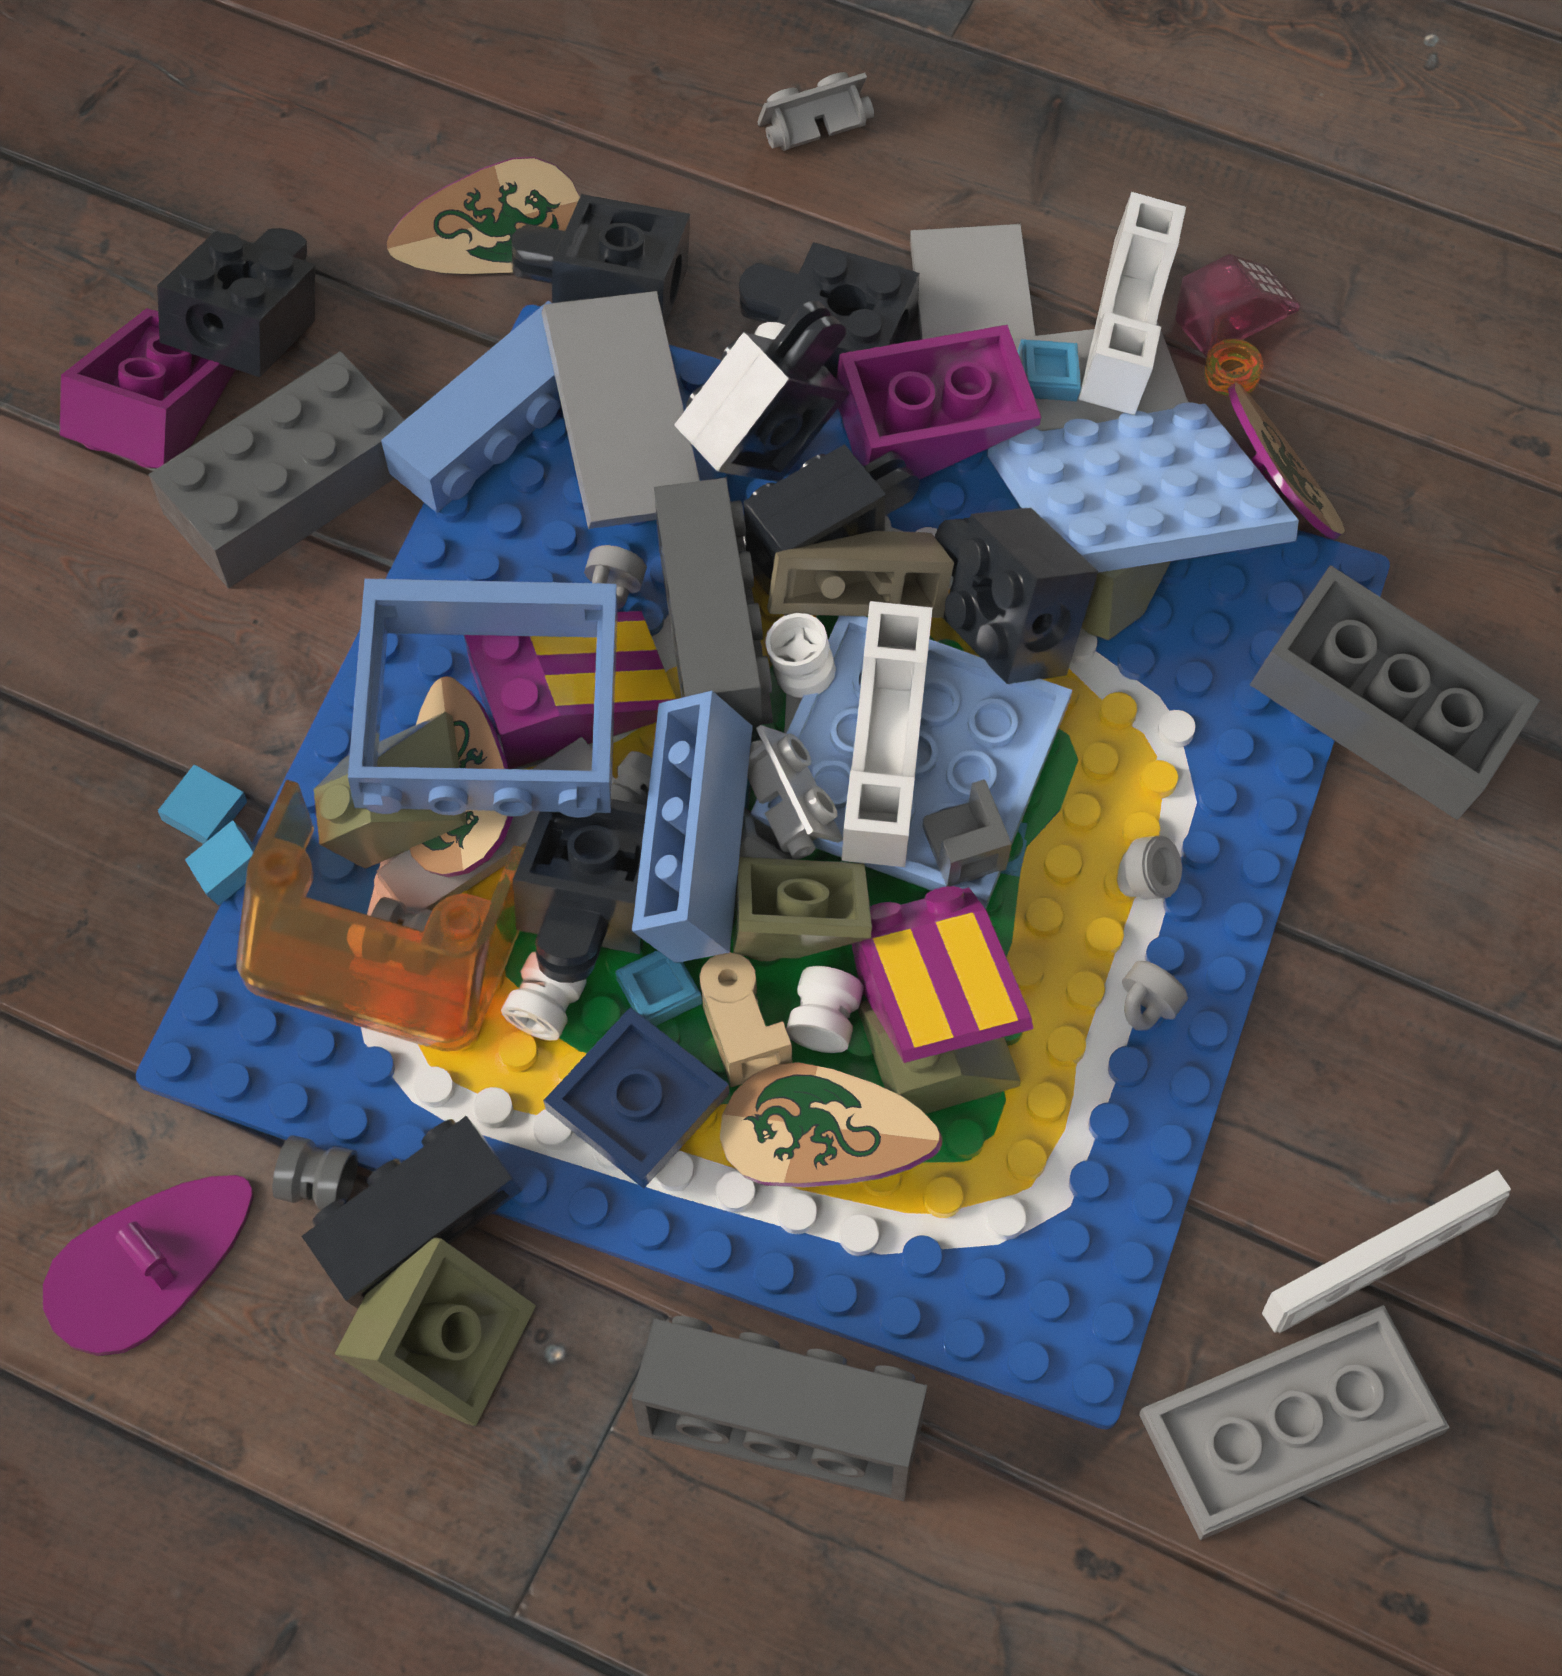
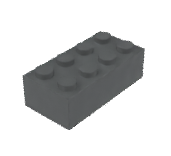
[148,351,405,589]
[654,478,773,743]
[1250,565,1540,820]
[631,1316,927,1501]

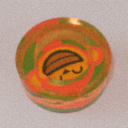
[1204,339,1263,397]

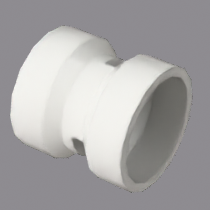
[765,613,836,698]
[501,952,587,1041]
[786,966,864,1053]

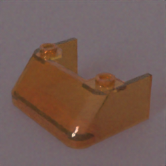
[236,780,525,1052]

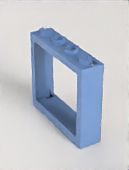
[348,579,618,818]

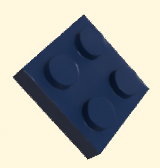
[543,1007,730,1189]

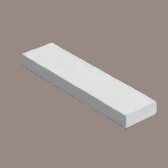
[1262,1170,1511,1333]

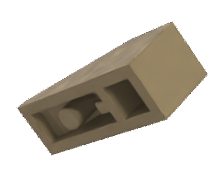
[767,531,954,618]

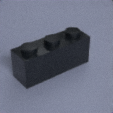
[301,1116,522,1309]

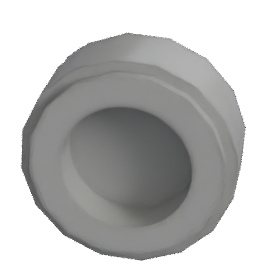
[584,545,647,609]
[1117,835,1182,900]
[1122,961,1188,1031]

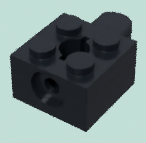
[512,194,690,326]
[157,228,315,377]
[739,242,920,379]
[674,301,850,482]
[744,444,920,616]
[935,507,1098,684]
[513,799,647,983]

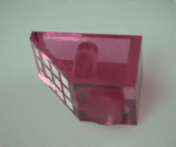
[1175,254,1300,358]

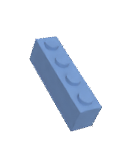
[381,301,562,513]
[632,691,752,963]

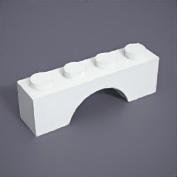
[1079,192,1186,415]
[842,601,933,867]

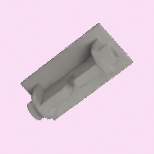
[757,72,874,151]
[747,725,843,859]

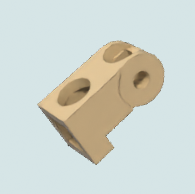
[700,952,792,1087]

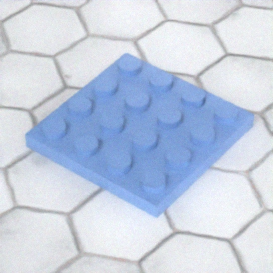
[988,403,1299,573]
[751,616,1072,909]

